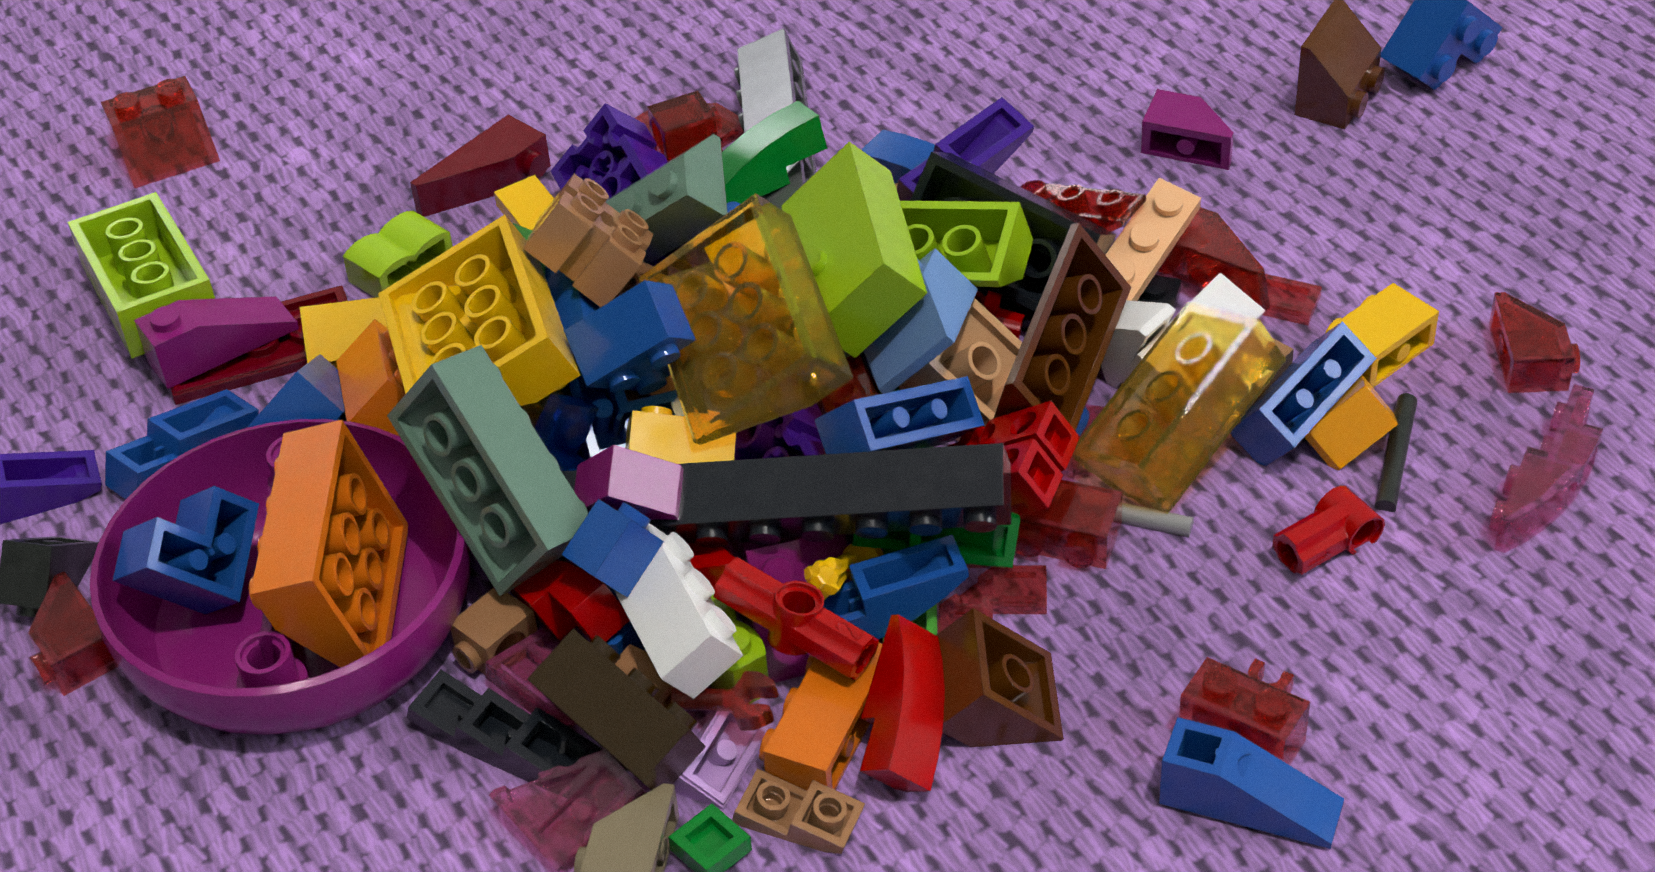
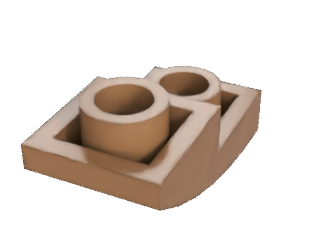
[732,768,865,854]

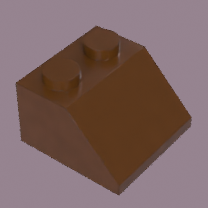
[1294,0,1385,130]
[936,608,1064,747]

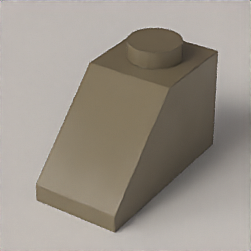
[574,783,679,872]

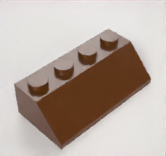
[993,223,1131,431]

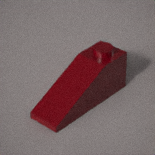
[410,114,551,217]

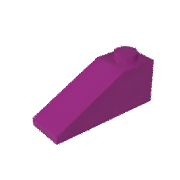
[134,296,299,389]

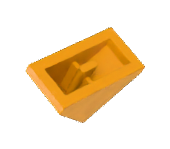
[1304,375,1398,470]

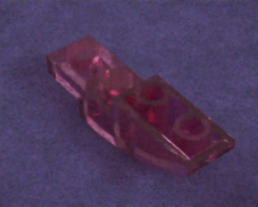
[1489,384,1603,553]

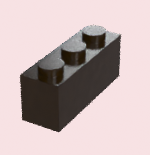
[527,629,706,790]

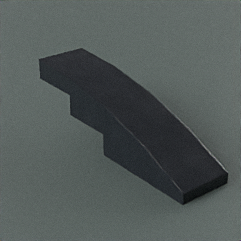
[407,669,629,813]

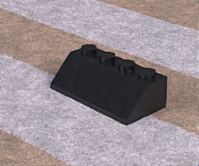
[910,152,1117,312]

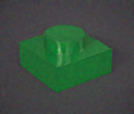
[668,803,752,872]

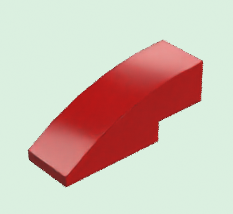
[511,560,630,642]
[860,614,945,792]

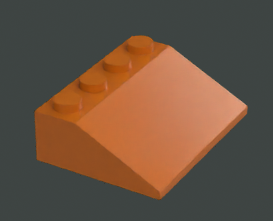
[249,420,409,668]

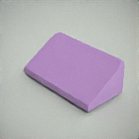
[673,694,773,810]

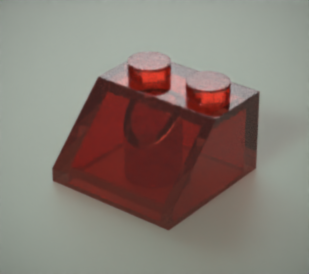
[100,76,220,188]

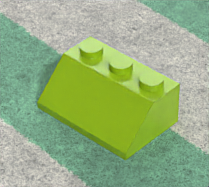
[900,201,1033,287]

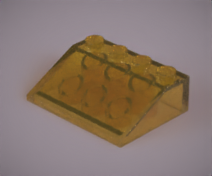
[638,193,853,445]

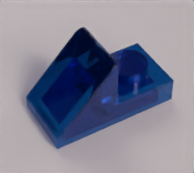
[534,394,599,471]

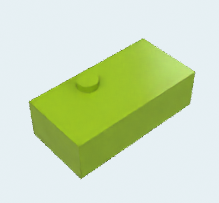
[781,142,927,358]
[67,192,215,359]

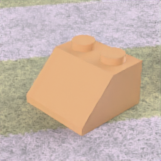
[898,298,1022,442]

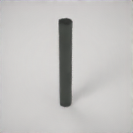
[1375,393,1417,512]

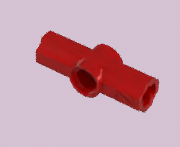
[713,557,879,681]

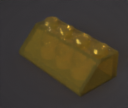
[1072,302,1286,514]

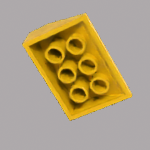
[378,214,580,406]

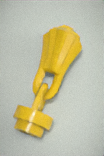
[804,544,884,600]

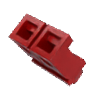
[947,401,1080,512]

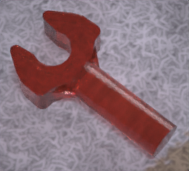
[671,671,779,731]

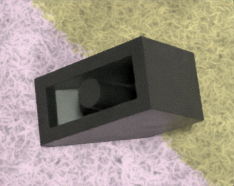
[0,536,98,617]

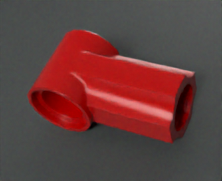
[1272,485,1385,575]

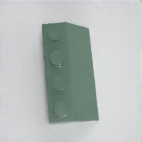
[606,134,728,264]
[387,345,588,596]

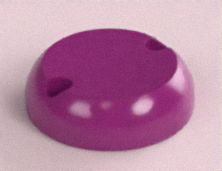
[90,419,471,735]

